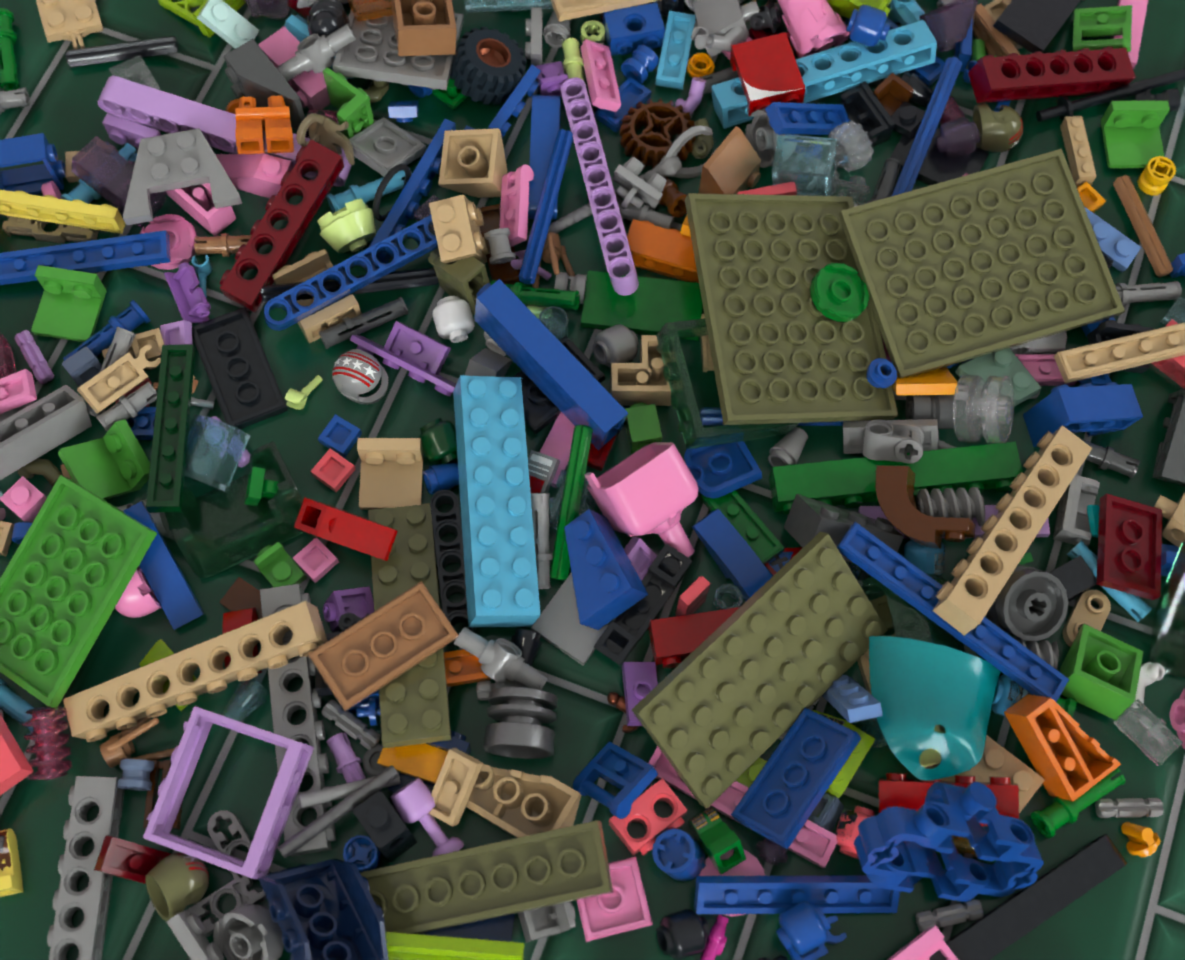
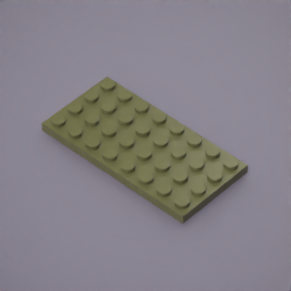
[632,532,888,808]

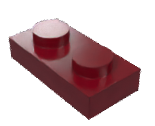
[94,835,171,884]

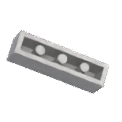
[0,385,92,480]

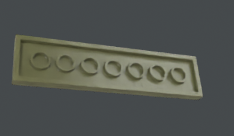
[368,503,451,748]
[360,820,614,934]

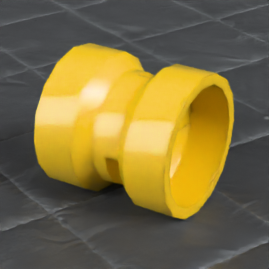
[1137,156,1176,196]

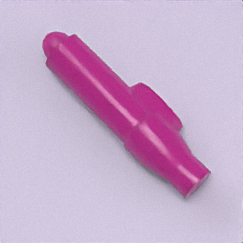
[700,915,729,960]

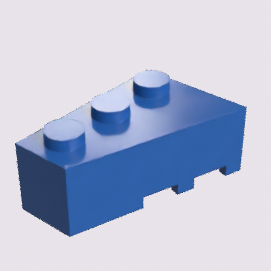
[1023,382,1143,447]
[564,509,649,630]

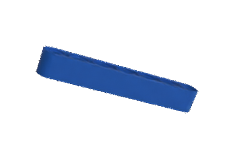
[264,215,438,331]

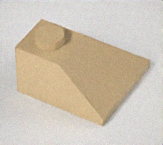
[438,128,507,198]

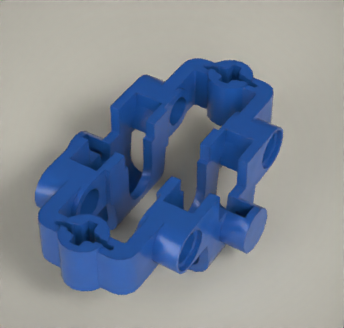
[854,782,1043,902]

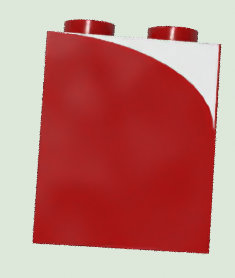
[730,32,805,117]

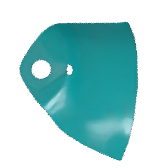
[869,636,1001,781]

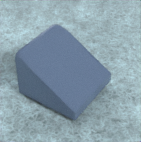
[62,347,102,387]
[808,792,844,832]

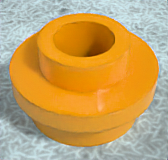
[687,53,714,78]

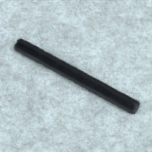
[261,267,439,304]

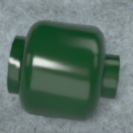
[418,418,457,464]

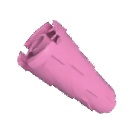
[777,0,850,59]

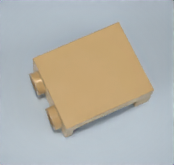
[272,249,361,344]

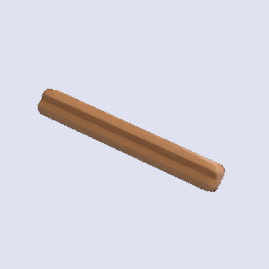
[1113,175,1173,277]

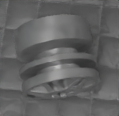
[484,687,558,759]

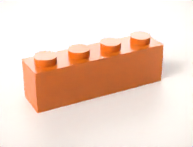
[627,219,699,283]

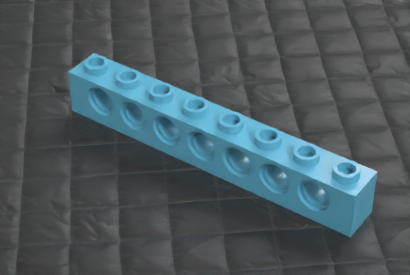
[711,20,937,129]

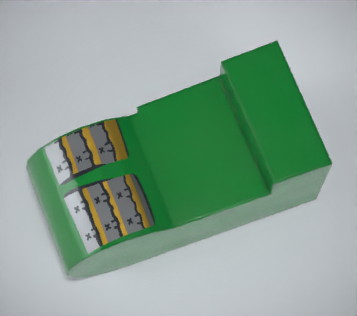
[688,806,746,875]

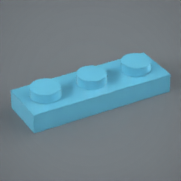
[655,11,696,90]

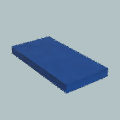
[731,708,861,849]

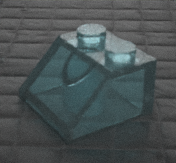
[184,414,251,492]

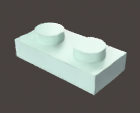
[197,0,260,49]

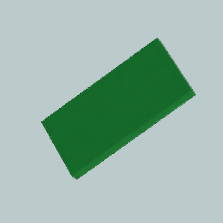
[581,270,703,341]

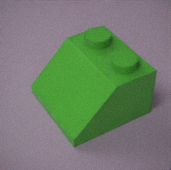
[1060,624,1143,720]

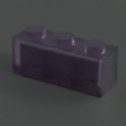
[72,136,167,228]

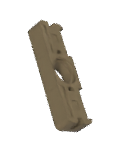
[2,216,99,244]

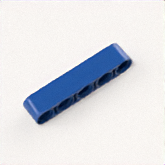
[528,95,561,220]

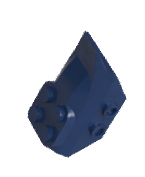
[258,858,389,960]

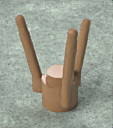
[532,232,575,288]
[100,716,175,768]

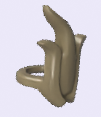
[296,113,355,165]

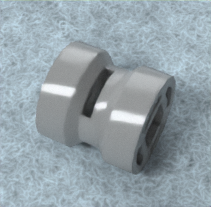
[555,272,587,304]

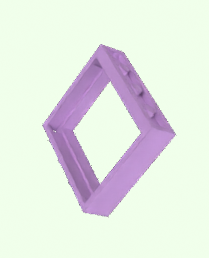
[143,706,314,879]

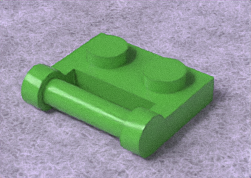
[1073,5,1132,52]

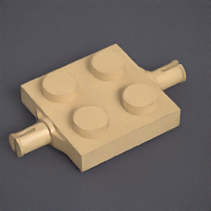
[36,0,104,49]

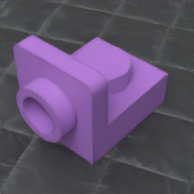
[535,61,568,97]
[323,586,374,632]

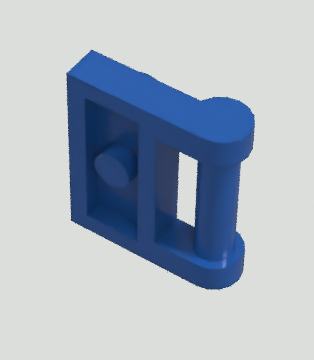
[573,741,658,819]

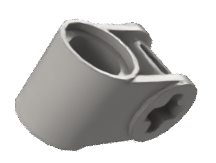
[862,420,924,464]

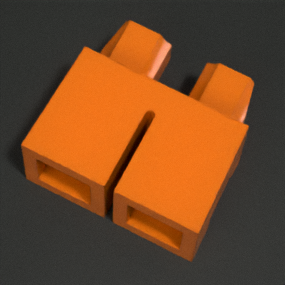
[235,96,294,154]

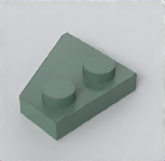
[956,348,1041,407]

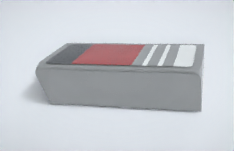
[528,450,560,493]

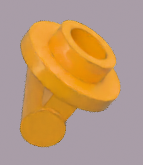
[1121,822,1161,857]

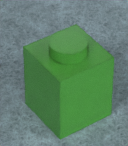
[624,403,663,454]

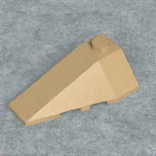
[466,764,582,838]

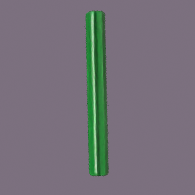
[550,425,593,580]

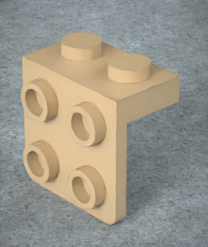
[429,194,490,263]

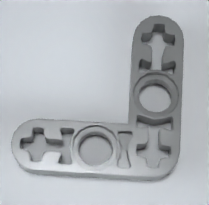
[188,810,270,937]

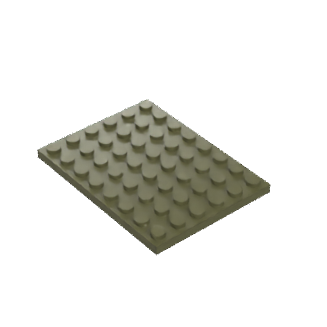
[839,149,1125,378]
[685,193,898,425]

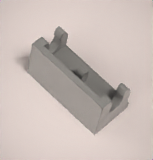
[1053,474,1100,547]

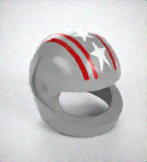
[332,349,388,405]

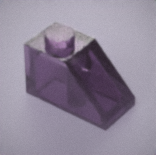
[919,0,978,52]

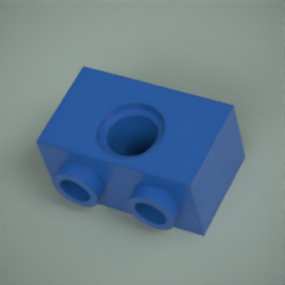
[603,2,665,56]

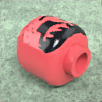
[835,806,875,859]

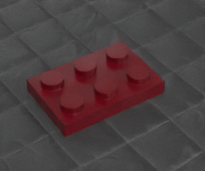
[1096,494,1162,600]

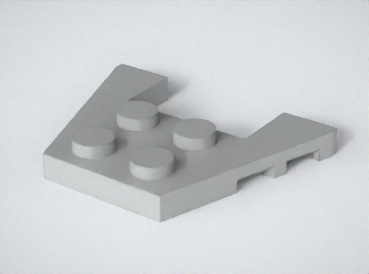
[123,128,242,226]

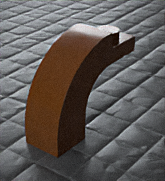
[875,465,976,549]

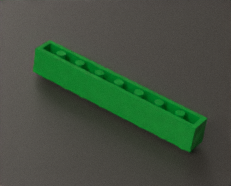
[769,441,1023,514]

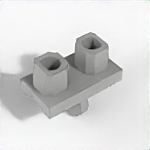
[612,157,667,209]

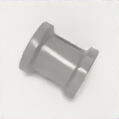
[484,228,516,264]

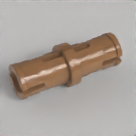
[194,233,252,257]

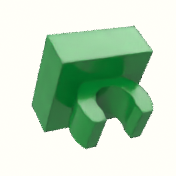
[244,467,279,506]

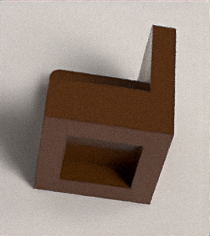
[874,72,914,117]

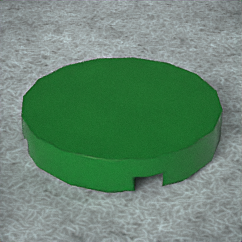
[810,263,870,322]

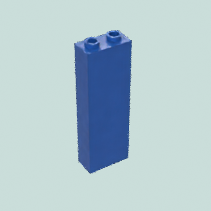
[474,279,628,451]

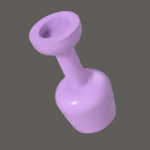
[391,777,465,856]

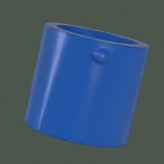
[652,829,706,882]

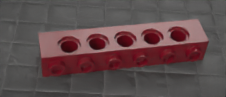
[968,46,1136,103]
[220,139,344,313]

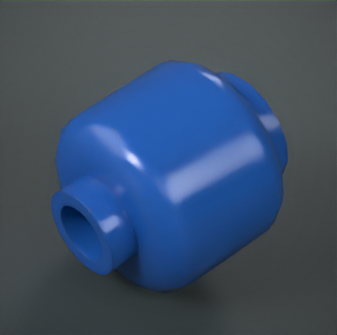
[846,4,891,47]
[776,901,830,955]

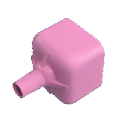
[584,442,699,557]

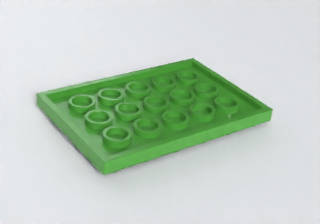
[0,475,157,708]

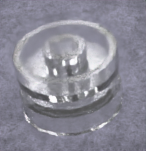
[953,375,1014,443]

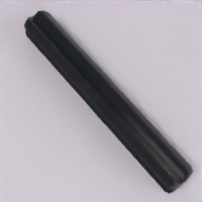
[65,36,178,67]

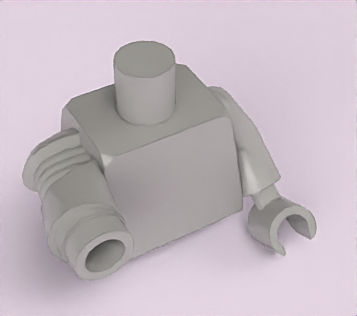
[691,0,760,57]

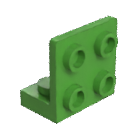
[323,67,374,139]
[1100,101,1170,168]
[31,265,107,342]
[58,419,150,500]

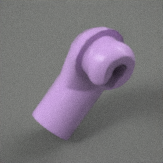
[675,77,706,115]

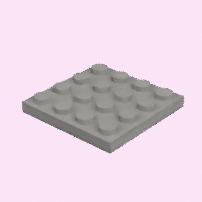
[333,0,464,90]

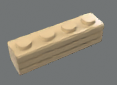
[1060,116,1097,187]

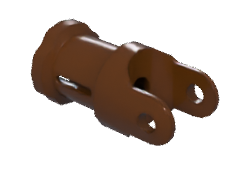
[659,177,688,218]

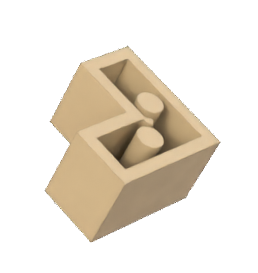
[610,335,673,406]

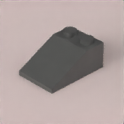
[224,39,308,132]

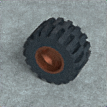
[450,27,527,105]

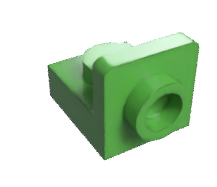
[253,542,307,588]

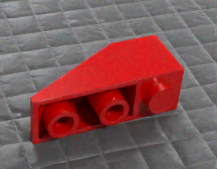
[294,497,398,561]

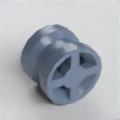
[117,759,155,791]

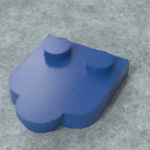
[684,426,762,498]

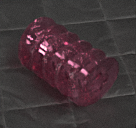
[23,706,72,780]

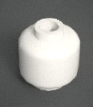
[432,296,475,343]

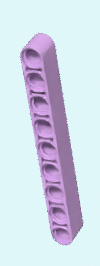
[97,76,352,187]
[561,77,639,296]

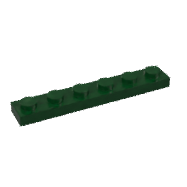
[146,344,195,513]

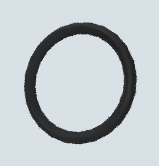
[373,164,411,221]

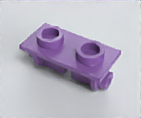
[164,262,211,323]

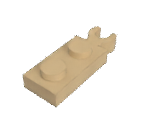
[77,344,161,414]

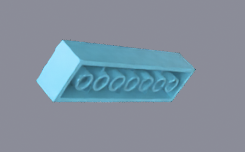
[453,375,541,627]

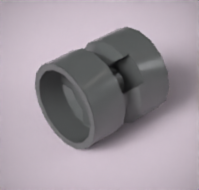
[905,395,957,429]

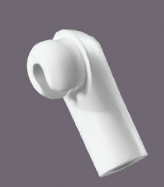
[1133,662,1165,704]

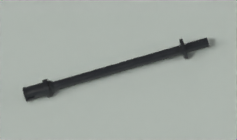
[1036,68,1185,122]

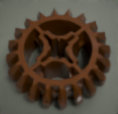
[619,97,696,169]

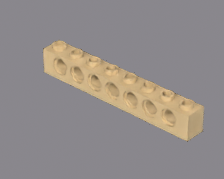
[932,425,1092,635]
[63,601,328,742]

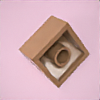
[698,126,761,194]

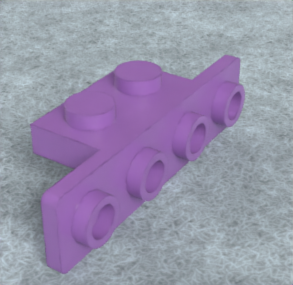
[350,321,456,396]

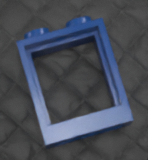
[0,133,66,195]

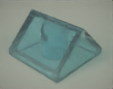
[772,134,838,196]

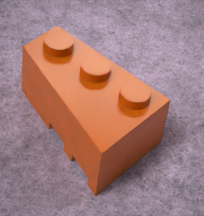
[1004,694,1121,802]

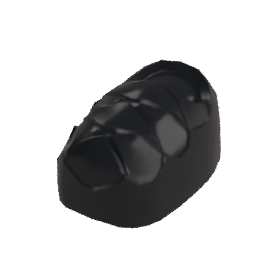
[307,0,350,37]

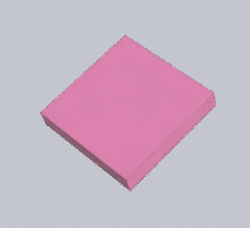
[576,857,653,942]

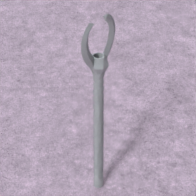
[527,125,716,242]

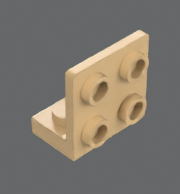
[357,438,424,510]

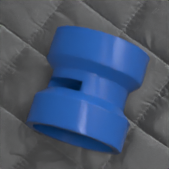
[621,45,659,84]
[343,835,381,872]

